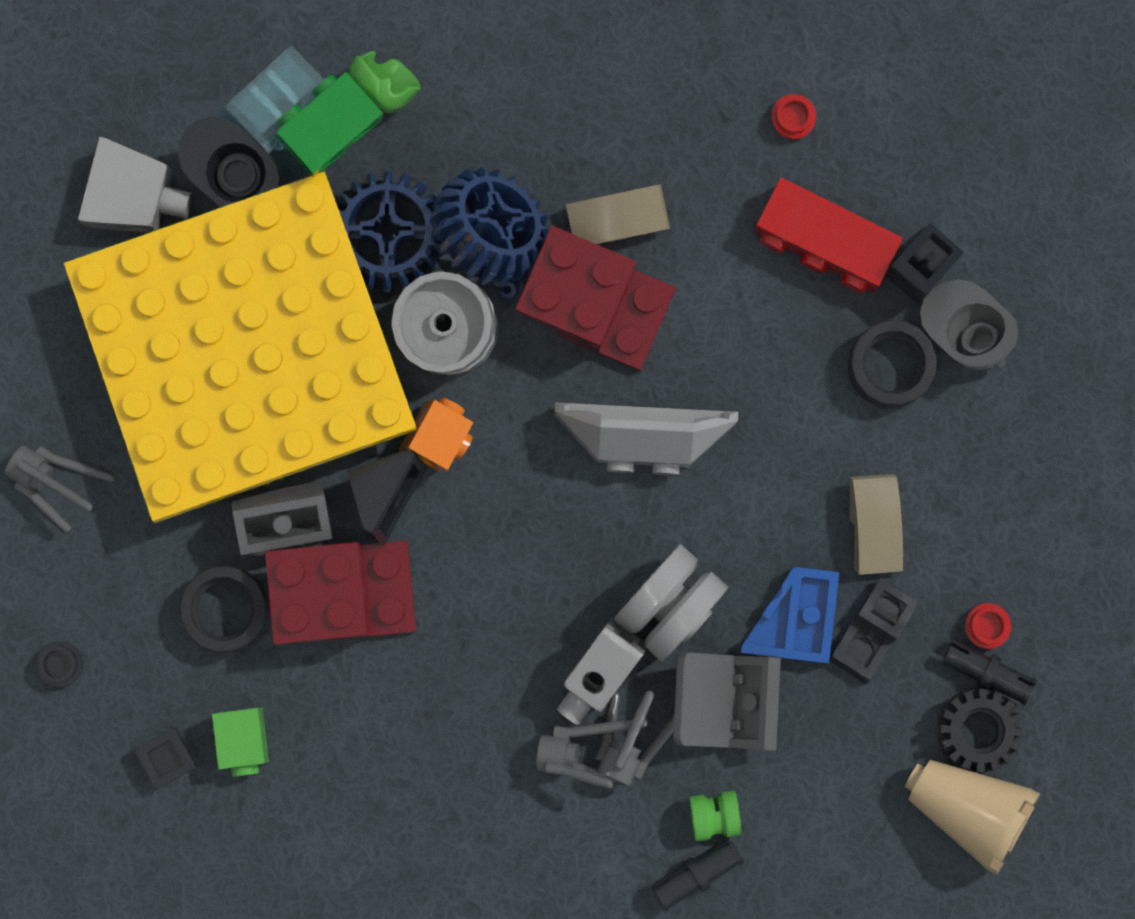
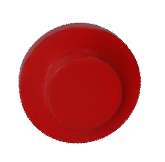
[771,94,816,140]
[965,603,1011,649]

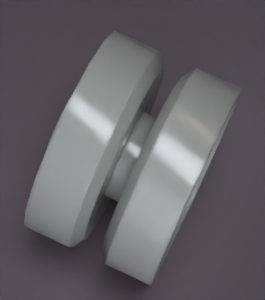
[391,271,499,376]
[614,544,729,662]

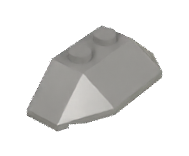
[555,402,738,475]

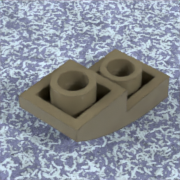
[566,184,670,244]
[849,474,903,575]

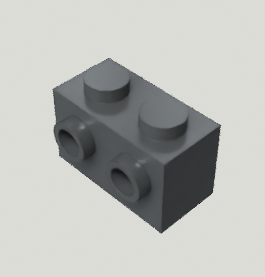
[231,481,332,556]

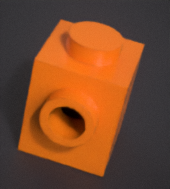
[399,397,474,472]

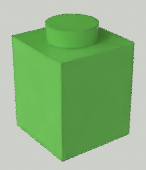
[212,708,269,777]

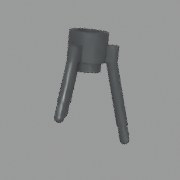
[5,445,115,533]
[595,691,675,787]
[537,719,647,789]

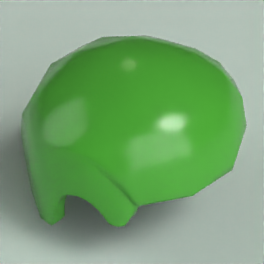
[349,51,421,113]

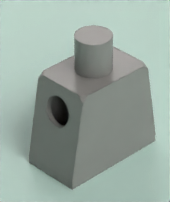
[78,137,193,233]
[557,618,646,725]

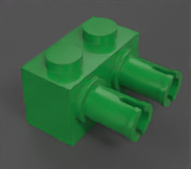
[276,72,383,178]

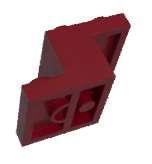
[515,226,676,372]
[265,541,417,645]

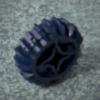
[429,166,549,287]
[337,171,445,294]

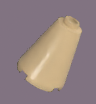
[905,760,1040,875]

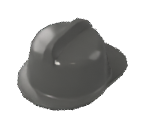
[920,279,1019,371]

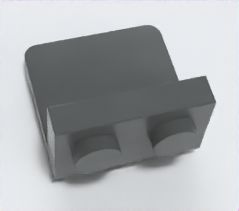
[673,652,781,750]

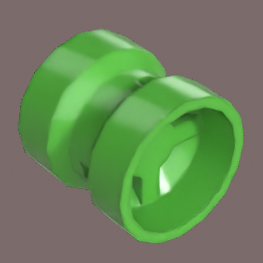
[689,790,741,842]

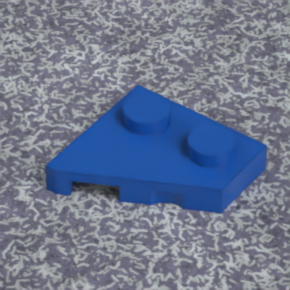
[741,567,839,664]

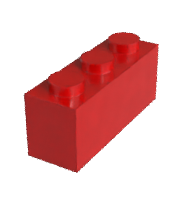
[753,178,903,294]

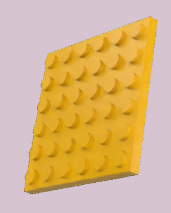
[64,171,417,523]

